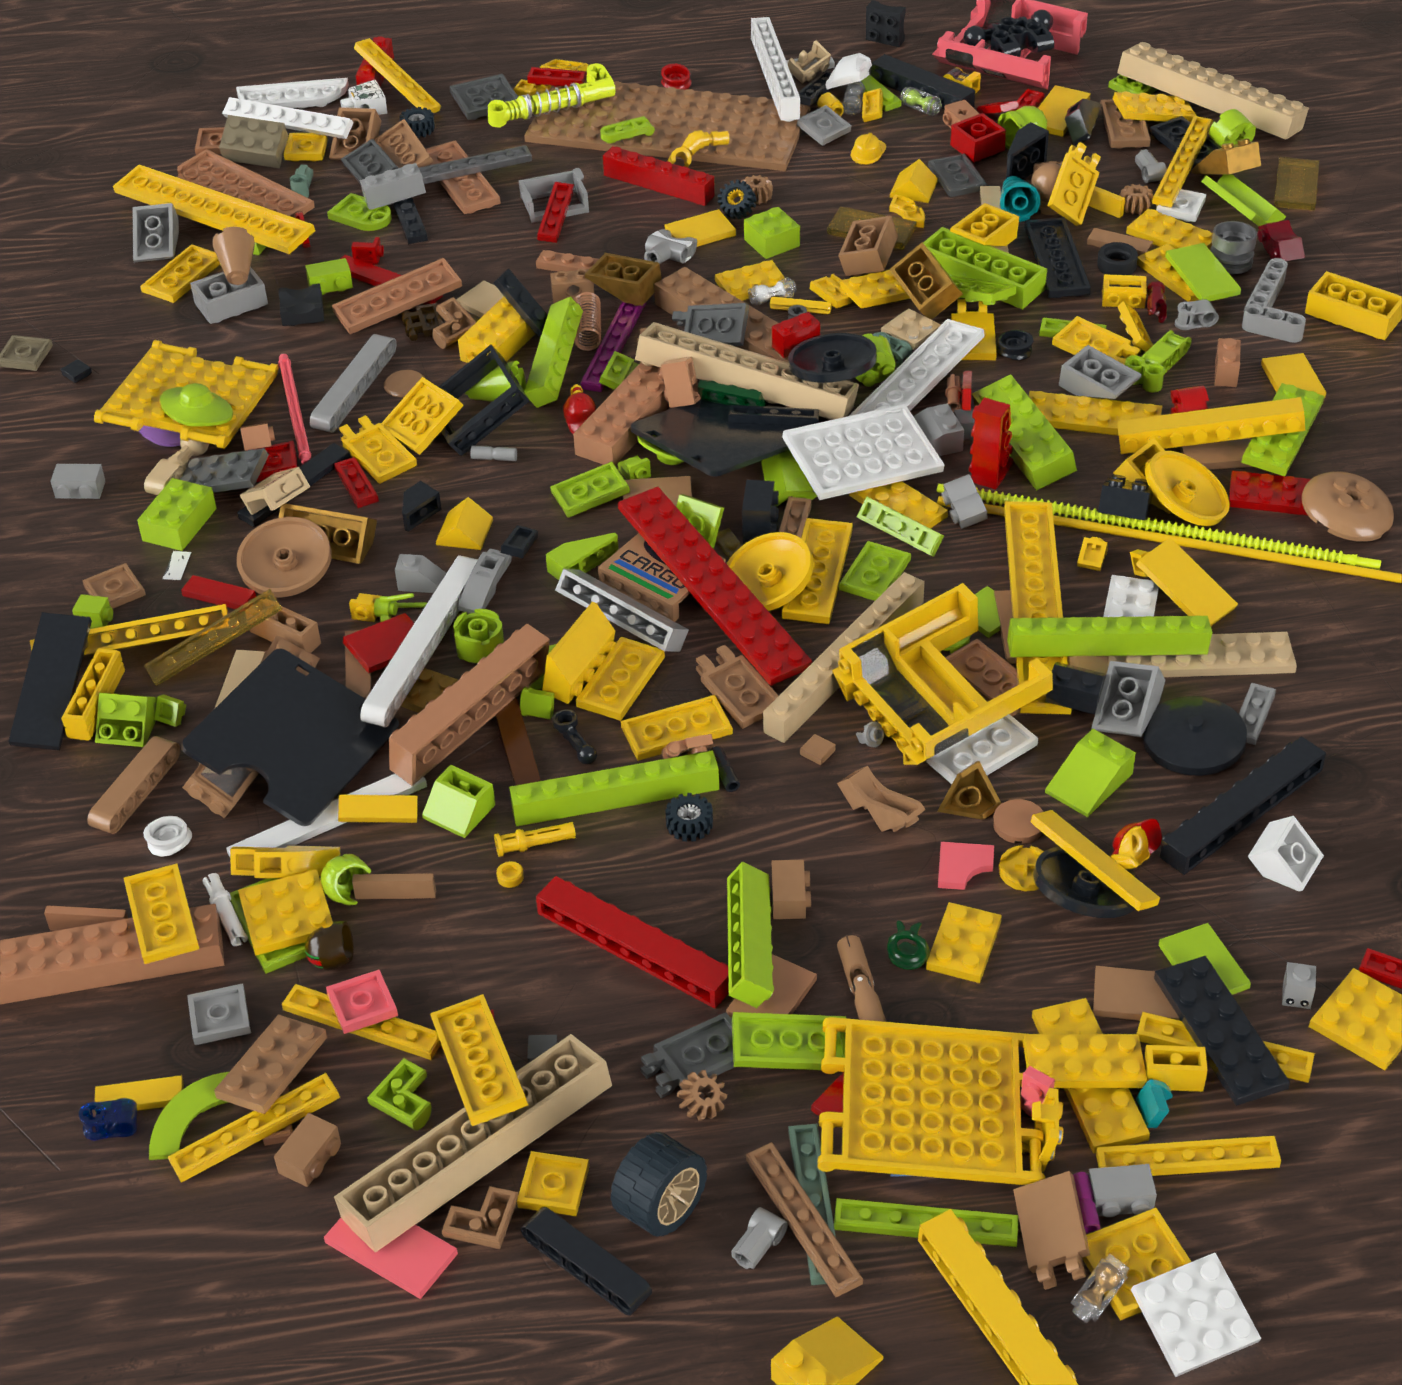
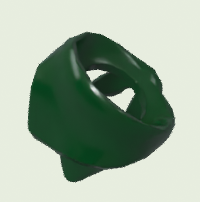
[887,921,930,970]

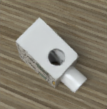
[340,80,387,115]

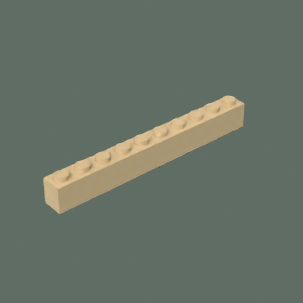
[763,572,924,743]

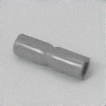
[471,445,517,461]

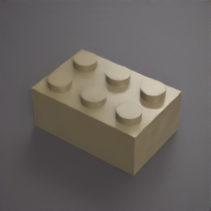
[219,115,288,169]

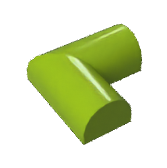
[367,1058,431,1130]

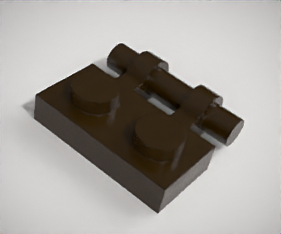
[402,303,443,341]

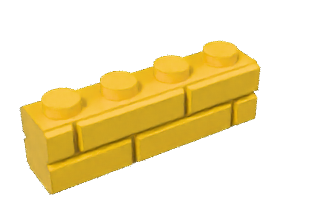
[61,648,125,741]

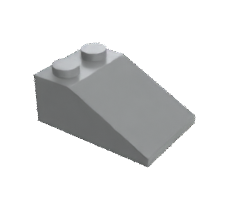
[133,203,179,262]
[1059,345,1142,399]
[913,403,964,456]
[1091,661,1165,737]

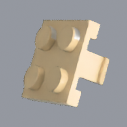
[881,308,941,350]

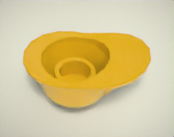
[850,133,886,165]

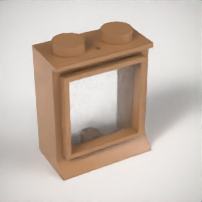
[182,764,259,818]

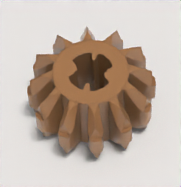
[741,175,773,205]
[1119,184,1153,215]
[677,1070,728,1121]

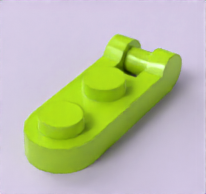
[600,116,655,144]

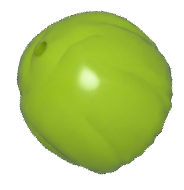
[321,854,371,905]

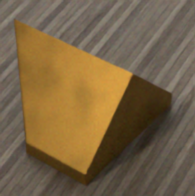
[937,761,1002,820]

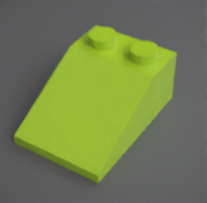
[1045,729,1136,817]

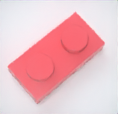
[1020,1066,1055,1117]

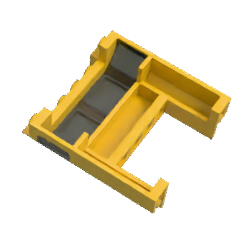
[832,583,1053,765]

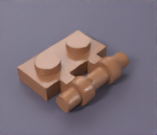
[662,734,713,759]

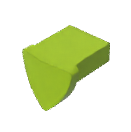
[520,687,554,719]

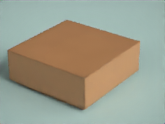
[800,734,836,765]

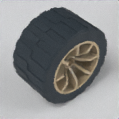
[611,1132,707,1237]

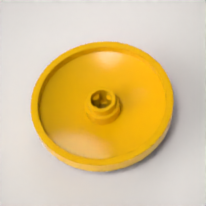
[1145,451,1230,526]
[726,532,814,611]

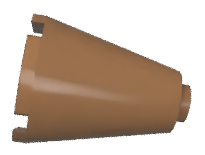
[213,227,255,285]

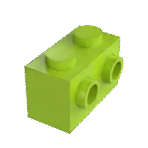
[305,258,353,295]

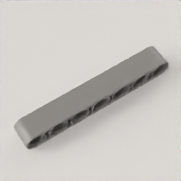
[310,334,396,433]

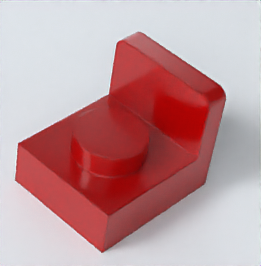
[351,237,384,265]

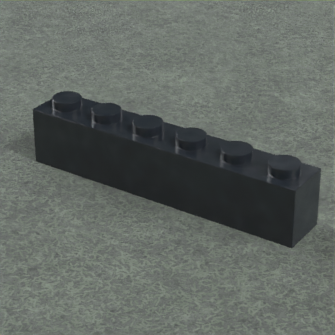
[871,54,975,110]

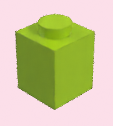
[72,594,113,629]

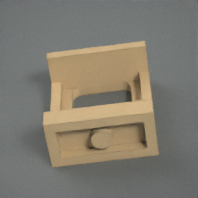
[240,467,310,515]

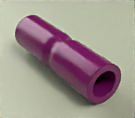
[1073,1172,1100,1234]

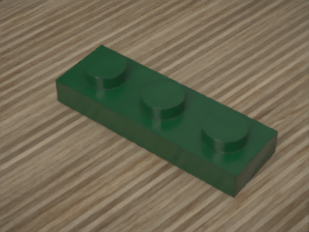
[697,380,765,406]

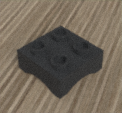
[866,0,906,47]
[279,284,324,326]

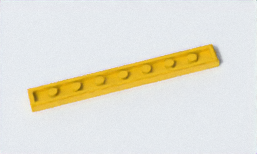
[1152,116,1213,208]

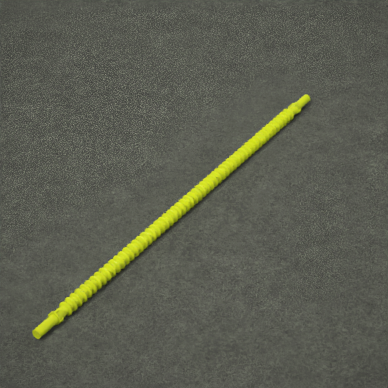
[937,483,1381,570]

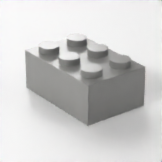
[190,266,268,324]

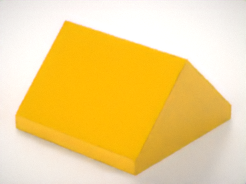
[890,159,938,203]
[436,497,493,550]

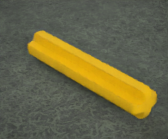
[770,297,832,315]

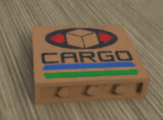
[598,533,726,622]

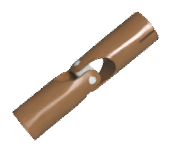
[837,935,886,1022]

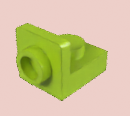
[618,455,651,480]

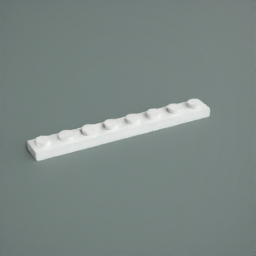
[222,97,354,139]

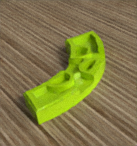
[149,1072,229,1160]

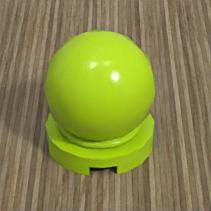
[997,106,1047,149]

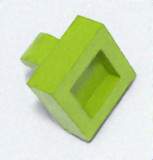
[154,694,186,727]

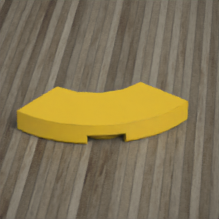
[889,195,925,228]

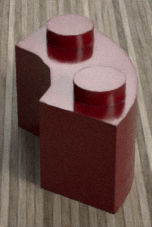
[1257,220,1305,261]

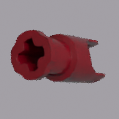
[1147,281,1167,323]

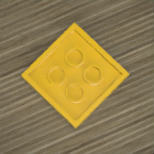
[381,377,464,455]
[238,869,333,956]
[1309,968,1402,1070]
[1082,1208,1191,1321]

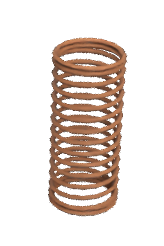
[574,292,601,351]

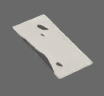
[163,551,191,580]

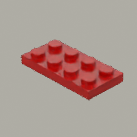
[1229,471,1311,516]

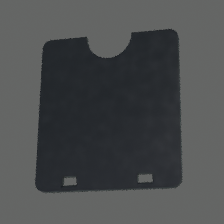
[631,399,802,477]
[181,649,399,826]

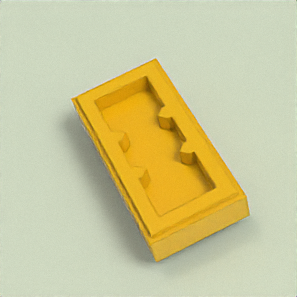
[862,88,883,122]

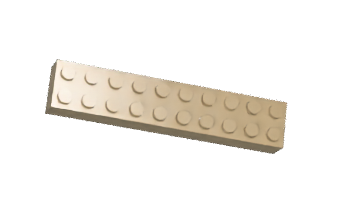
[1117,42,1309,139]
[635,322,859,421]
[334,1034,612,1253]

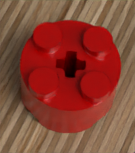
[1171,385,1210,414]

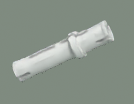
[203,873,248,946]

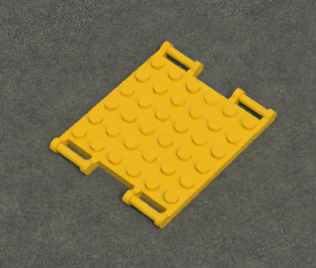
[94,340,279,449]
[817,1017,1045,1185]

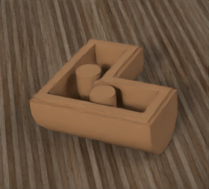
[433,297,476,349]
[442,1186,518,1249]

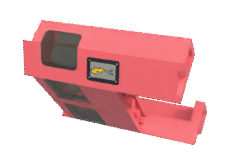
[932,0,1088,90]

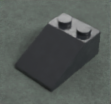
[1006,122,1049,180]

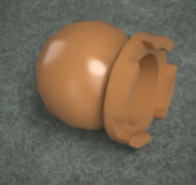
[1031,162,1061,215]

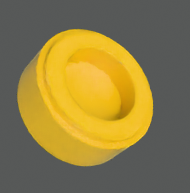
[496,861,524,888]

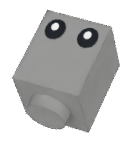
[1282,962,1316,1009]

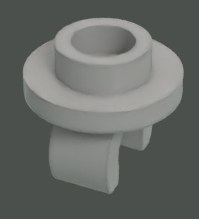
[856,722,884,747]

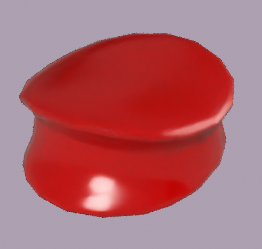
[661,63,691,90]

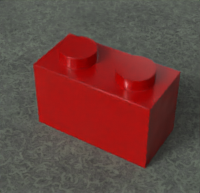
[772,312,820,358]

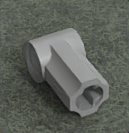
[1135,149,1167,183]
[731,1207,788,1269]

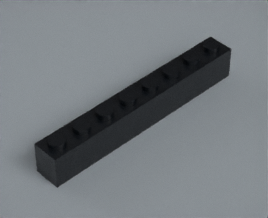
[1160,736,1326,875]

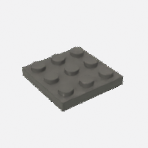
[450,74,518,120]

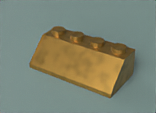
[279,503,377,564]

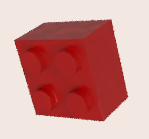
[950,113,1006,162]

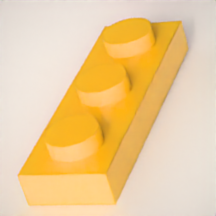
[1117,301,1153,352]

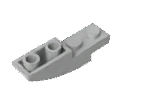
[458,548,512,614]

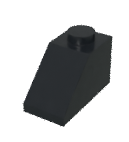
[402,481,442,532]

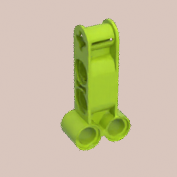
[1125,330,1191,393]

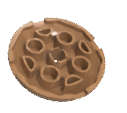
[1302,471,1394,541]

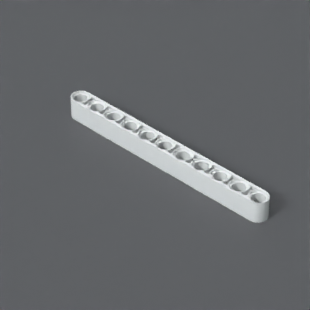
[360,555,478,727]

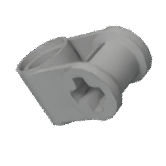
[1174,299,1219,330]

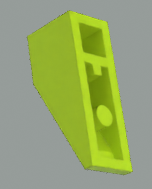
[546,533,619,580]

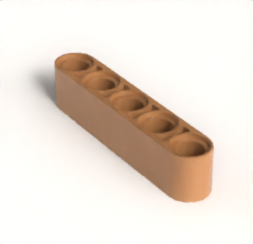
[87,736,181,834]

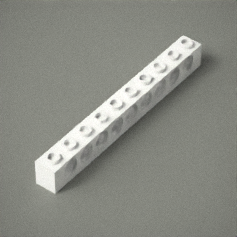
[751,17,800,122]

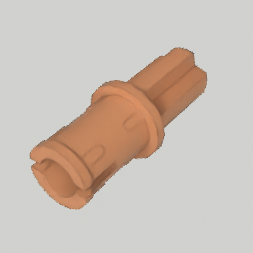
[945,374,962,412]

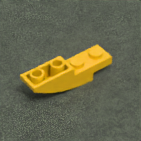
[230,846,340,878]

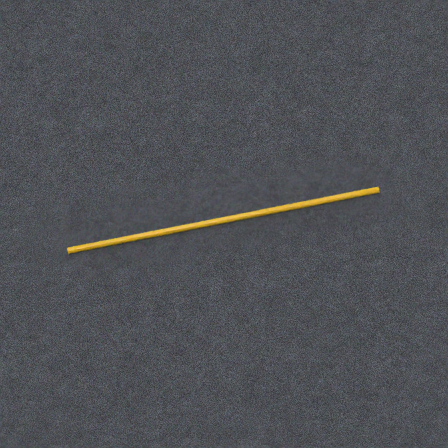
[937,496,1402,583]

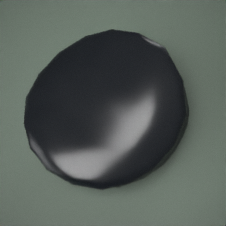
[996,330,1034,360]

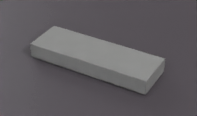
[1239,683,1276,745]

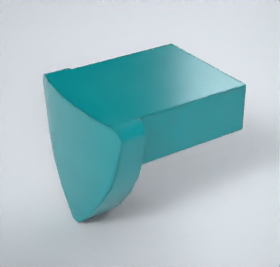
[1136,1079,1173,1128]

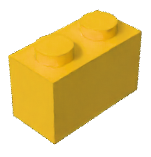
[1144,1045,1207,1092]

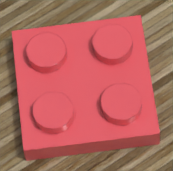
[326,970,398,1034]

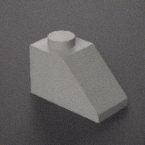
[395,554,446,593]

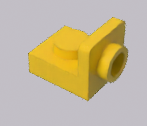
[1077,537,1108,571]
[349,593,380,622]

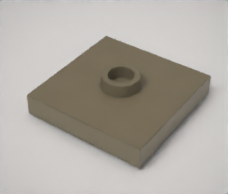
[0,335,53,371]

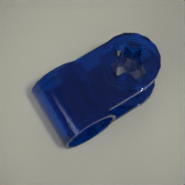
[79,1098,137,1140]

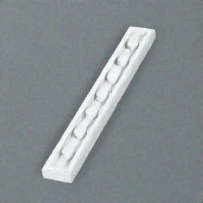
[226,774,427,858]

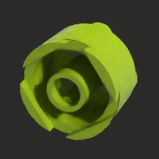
[1209,109,1256,146]
[855,334,895,387]
[453,609,504,663]

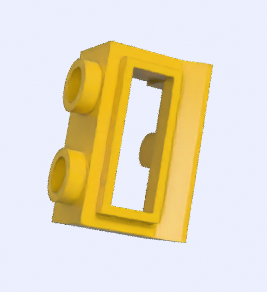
[1102,274,1147,308]

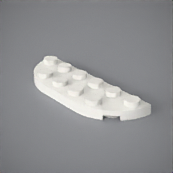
[236,78,349,109]

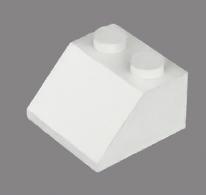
[1248,816,1324,891]

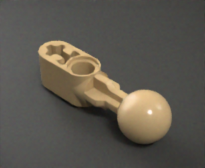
[144,439,209,495]

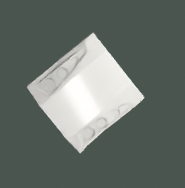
[826,53,872,89]

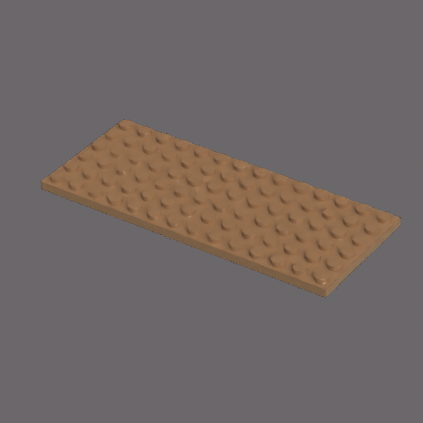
[524,80,811,171]

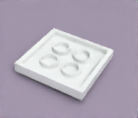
[1131,1253,1261,1377]

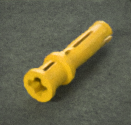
[494,822,576,857]

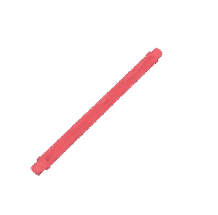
[278,354,312,465]

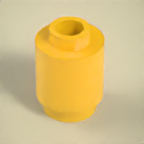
[817,92,844,117]

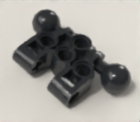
[963,10,1054,57]

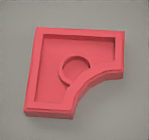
[938,842,994,890]

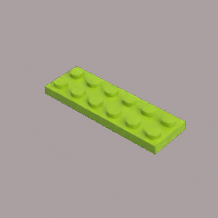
[1241,383,1325,476]

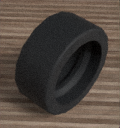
[1097,242,1138,275]

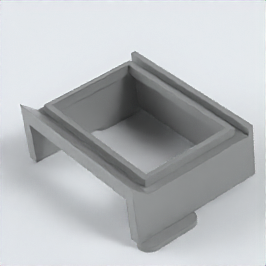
[519,168,589,223]

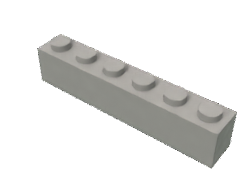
[555,569,689,652]

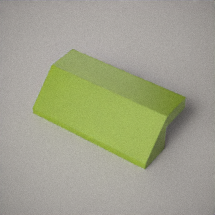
[1201,174,1286,226]
[761,450,817,506]

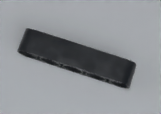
[520,1207,652,1316]

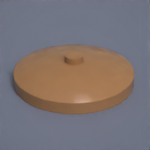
[237,517,331,597]

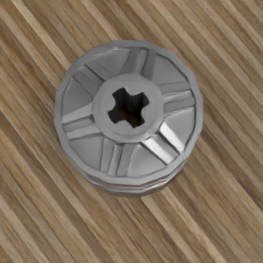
[1210,221,1257,274]

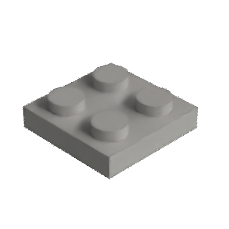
[797,105,852,146]
[187,983,251,1045]

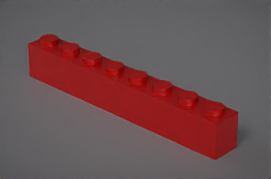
[536,876,729,1009]

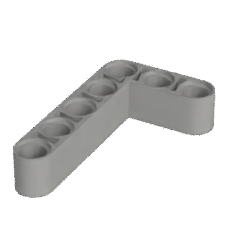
[1242,258,1306,343]

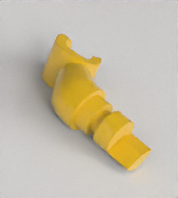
[668,130,729,167]

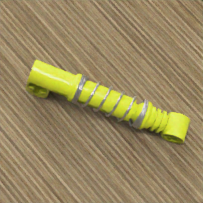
[488,63,616,127]

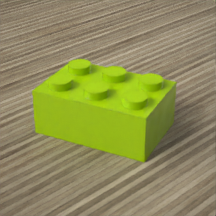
[137,478,217,551]

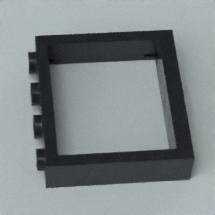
[439,345,530,456]

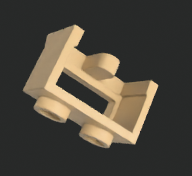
[788,40,831,83]

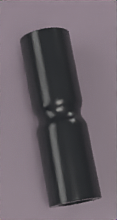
[709,746,740,792]

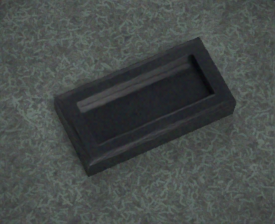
[501,525,538,559]

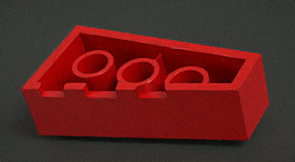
[969,397,1014,490]

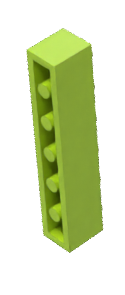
[524,296,583,408]
[727,862,774,1008]

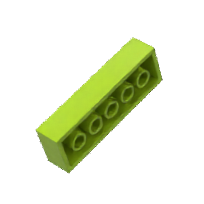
[923,227,1047,309]
[972,374,1077,491]

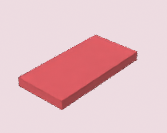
[324,1218,458,1299]

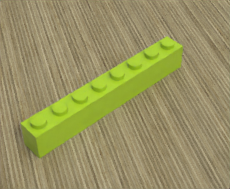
[1007,616,1212,657]
[509,750,719,826]

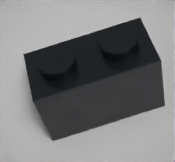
[1045,662,1106,714]

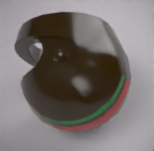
[305,921,354,971]

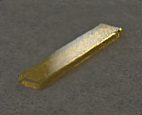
[144,589,283,686]

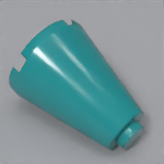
[1000,176,1040,222]

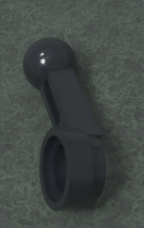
[552,709,597,765]

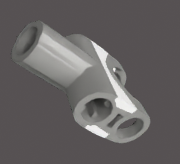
[644,229,697,264]

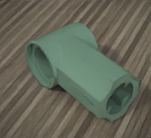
[290,165,313,198]

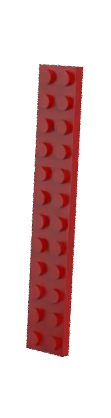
[618,486,812,686]

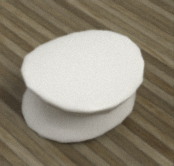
[143,816,192,857]

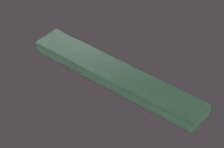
[788,1123,836,1285]

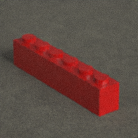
[603,146,715,206]

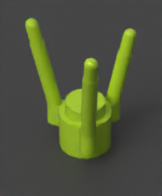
[374,593,427,622]

